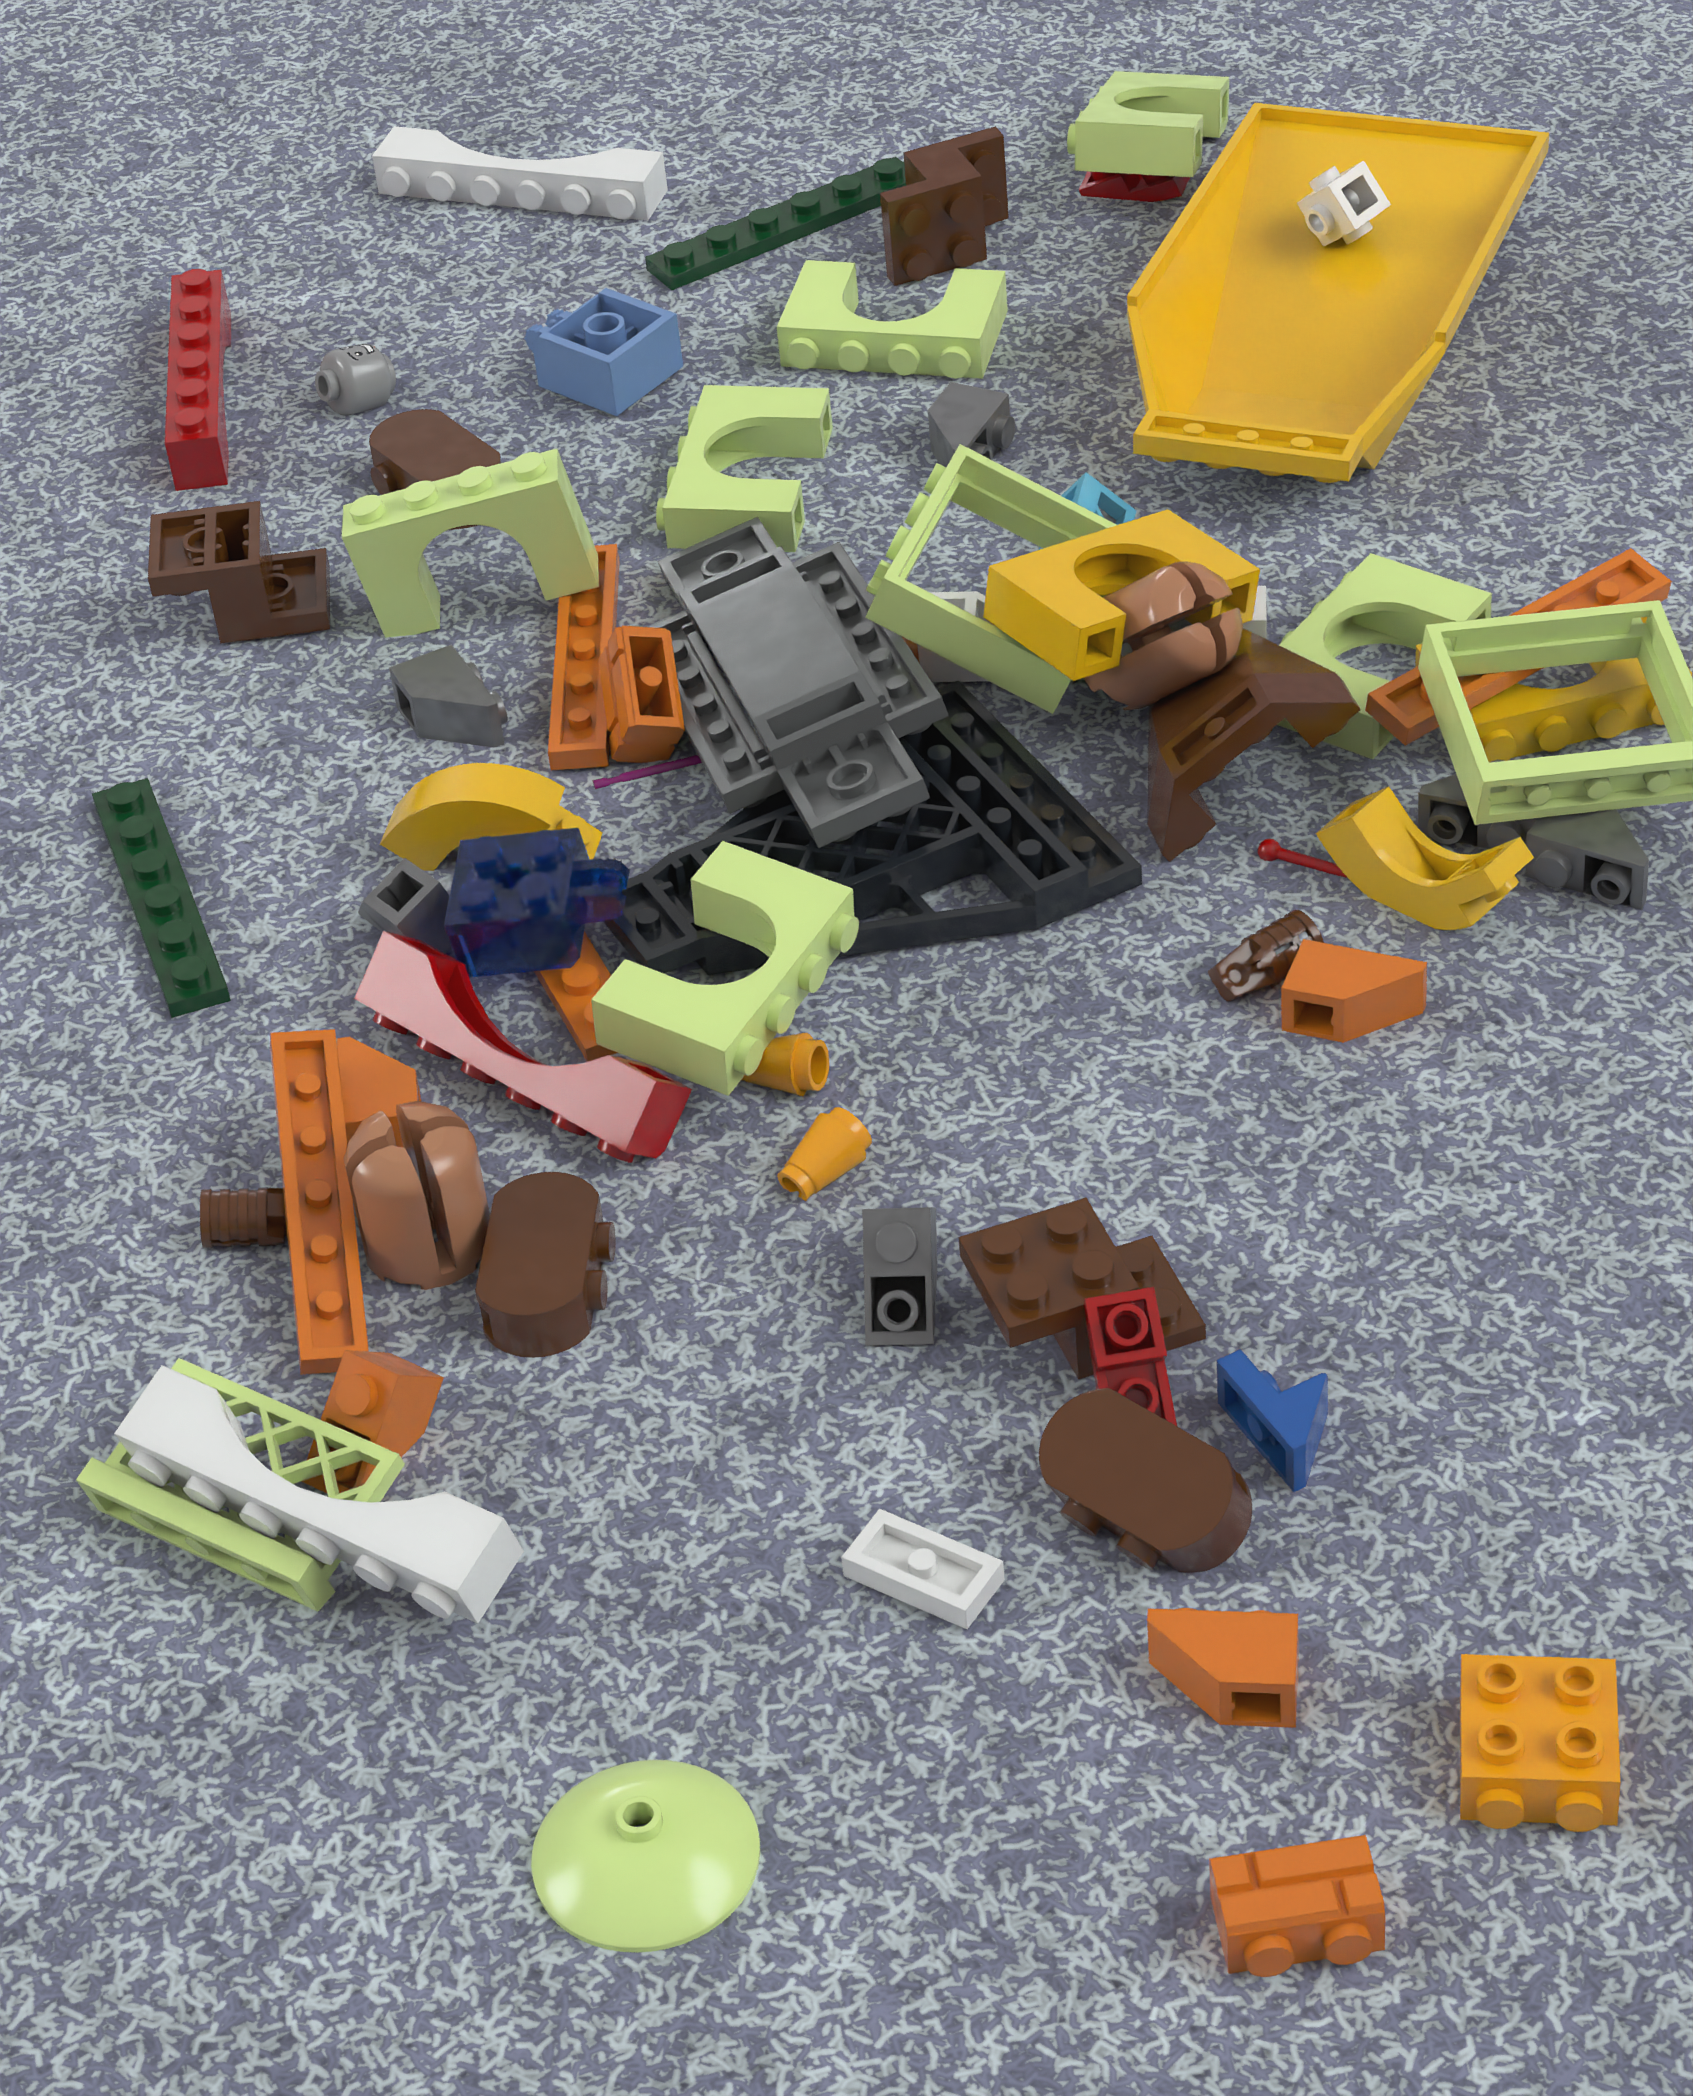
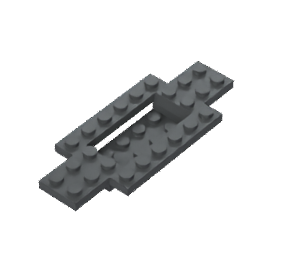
[648,517,949,848]

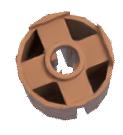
[1084,561,1243,710]
[344,1101,490,1290]

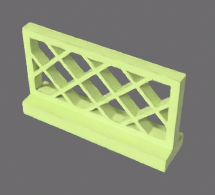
[76,1358,405,1612]

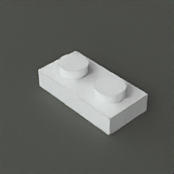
[841,1509,1005,1629]

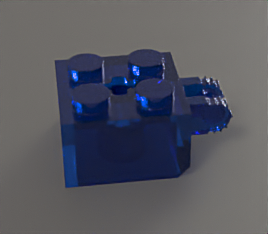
[444,828,630,978]

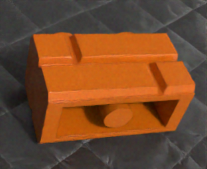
[598,625,685,763]
[1209,1835,1385,1977]

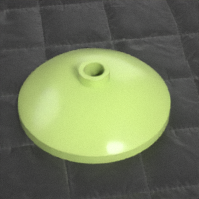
[531,1760,760,1953]

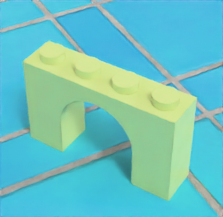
[1067,71,1229,177]
[777,260,1008,379]
[656,385,833,552]
[342,449,599,638]
[1277,553,1492,759]
[591,841,859,1096]

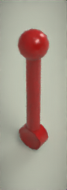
[1257,838,1348,878]

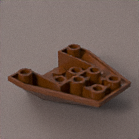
[1147,628,1361,862]

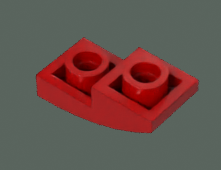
[1078,171,1190,202]
[1084,1287,1178,1427]

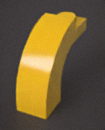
[380,763,603,880]
[1315,786,1534,930]

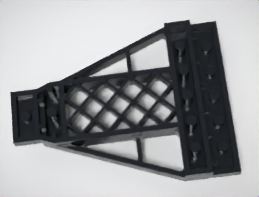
[592,680,1142,975]

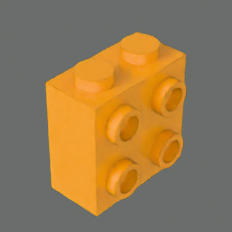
[1460,1654,1621,1832]

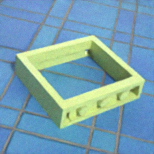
[865,444,1117,714]
[1418,600,1693,825]

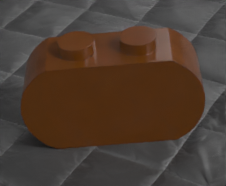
[369,409,502,530]
[475,1172,616,1358]
[1039,1388,1252,1573]

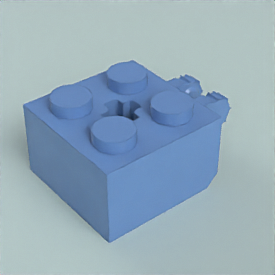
[524,288,683,416]

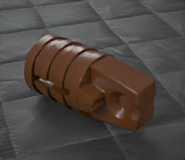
[1208,910,1324,1002]
[200,1187,288,1248]

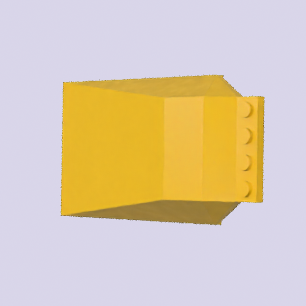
[1127,103,1549,483]

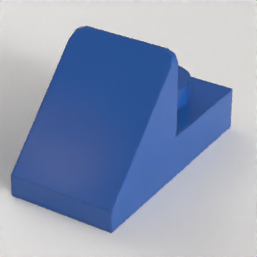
[1217,1349,1328,1492]

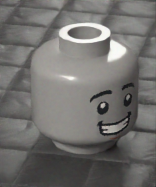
[315,344,396,416]

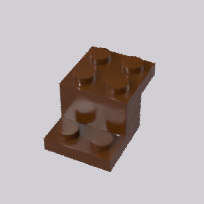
[880,126,1009,286]
[148,501,330,644]
[958,1197,1206,1380]

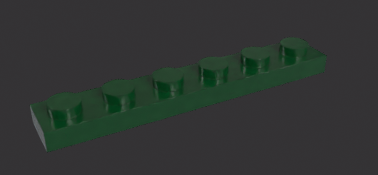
[645,156,906,290]
[92,778,231,1018]

